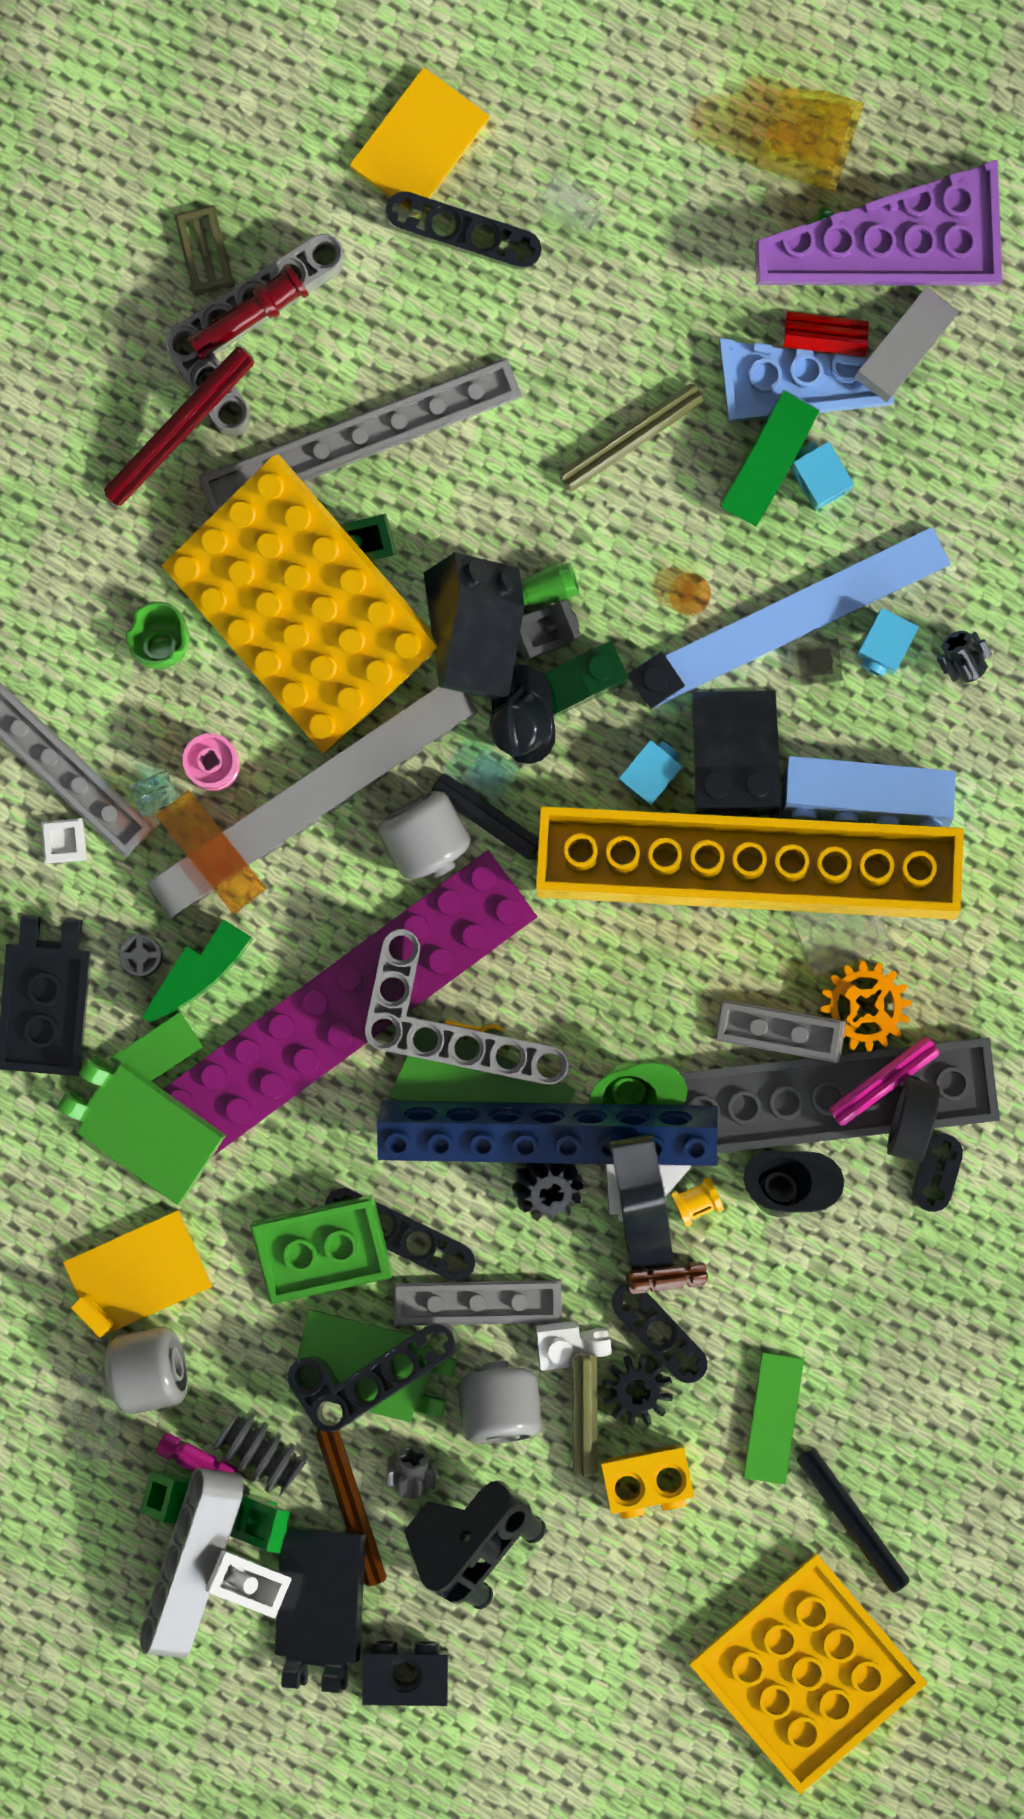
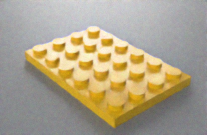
[161,454,437,754]

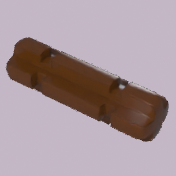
[626,1261,708,1294]

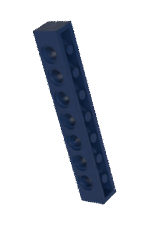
[377,1100,718,1166]

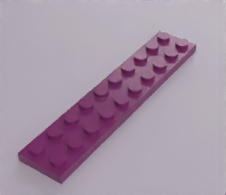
[163,850,538,1157]

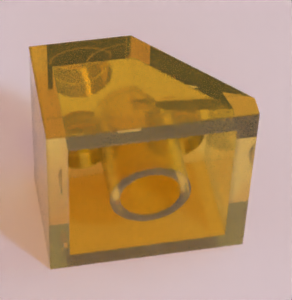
[756,89,864,193]

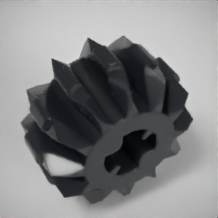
[511,1163,584,1223]
[602,1354,673,1426]

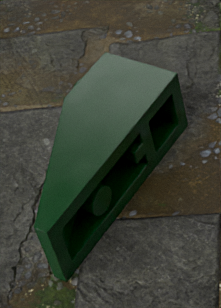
[543,641,629,717]

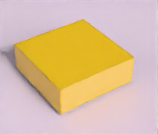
[71,1295,115,1338]

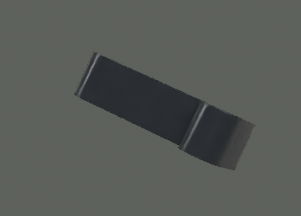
[610,1133,674,1270]
[288,1323,459,1432]

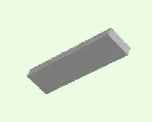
[393,1280,562,1326]

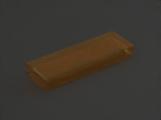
[156,790,268,915]

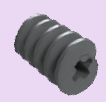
[212,1411,308,1497]

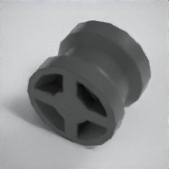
[119,934,163,977]

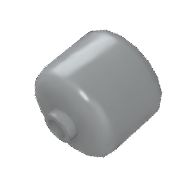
[377,791,471,879]
[102,1327,188,1414]
[458,1361,542,1444]

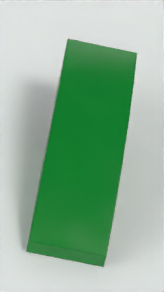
[720,389,820,527]
[142,919,254,1022]

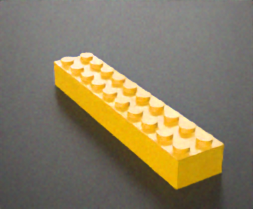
[536,806,964,920]

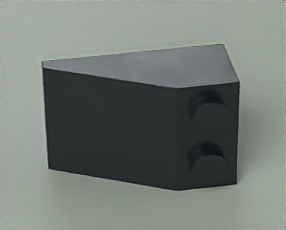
[423,552,525,701]
[692,690,781,816]

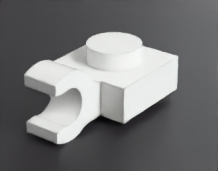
[535,1321,612,1371]

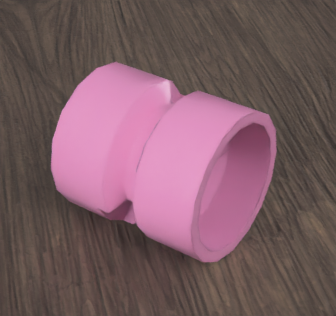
[182,733,241,792]

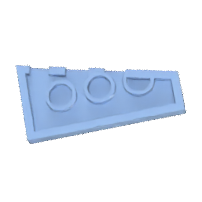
[719,338,894,423]

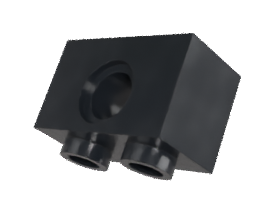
[362,1640,448,1706]

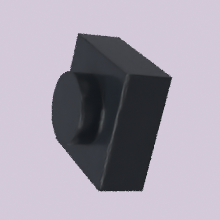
[627,651,685,710]

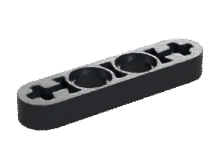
[385,191,542,270]
[325,1188,475,1281]

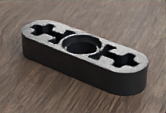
[611,1283,708,1383]

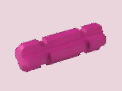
[156,1433,236,1473]

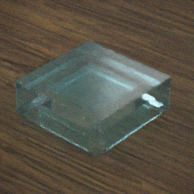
[462,745,519,803]

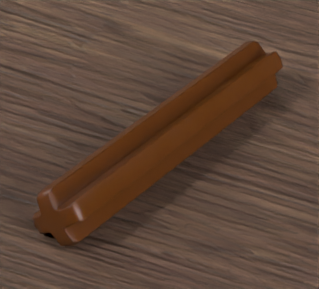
[315,1423,386,1587]

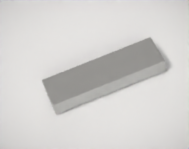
[854,287,959,403]
[715,999,846,1063]

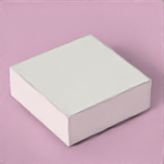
[41,818,87,864]

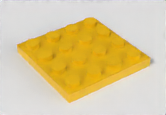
[689,1552,928,1794]

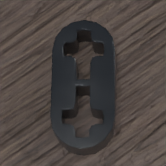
[912,1134,963,1212]

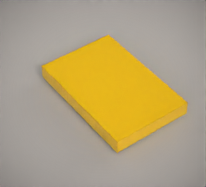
[349,67,490,217]
[63,1210,213,1339]

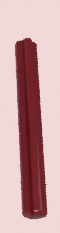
[104,346,255,506]

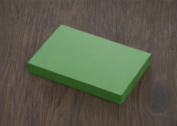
[250,1194,393,1305]

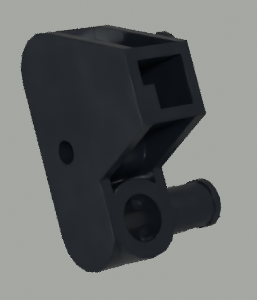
[404,1480,546,1609]

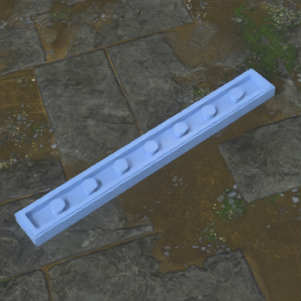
[655,527,951,708]

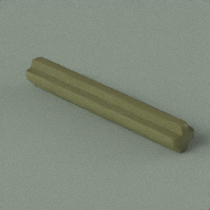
[559,384,703,491]

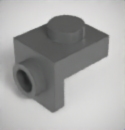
[517,599,581,662]

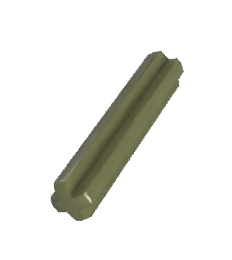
[572,1352,598,1477]

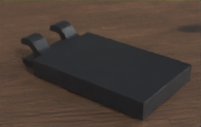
[0,915,92,1077]
[275,1526,366,1693]

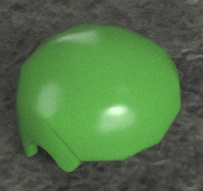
[126,601,190,670]

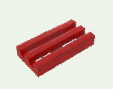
[783,311,869,357]

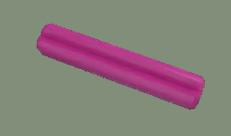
[829,1037,939,1125]

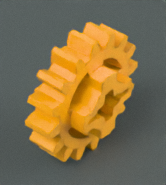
[819,961,912,1052]

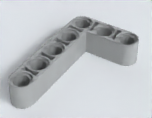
[166,234,344,437]
[365,929,569,1084]

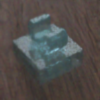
[129,769,180,825]

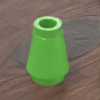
[521,561,580,606]

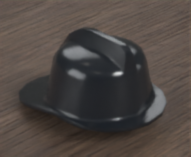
[489,664,556,764]
[743,1151,845,1217]

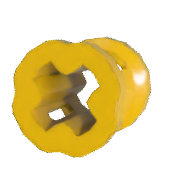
[670,1177,724,1227]

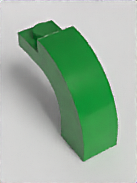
[140,1471,290,1553]

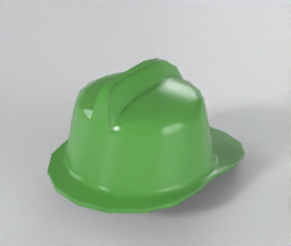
[589,1062,688,1105]

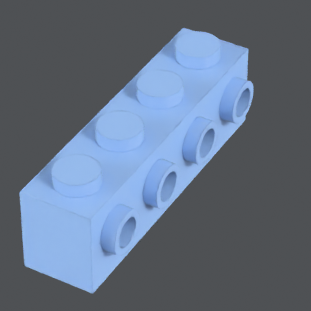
[781,756,956,827]

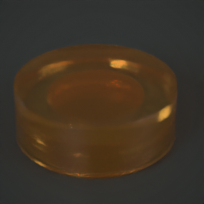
[669,573,711,616]

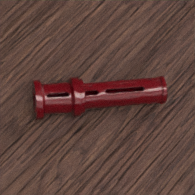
[187,263,309,361]

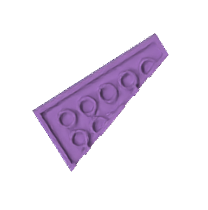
[755,159,1002,286]

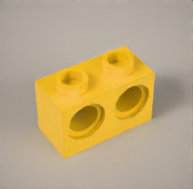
[600,1444,694,1519]

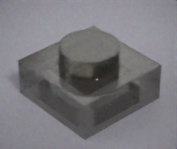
[796,639,843,686]

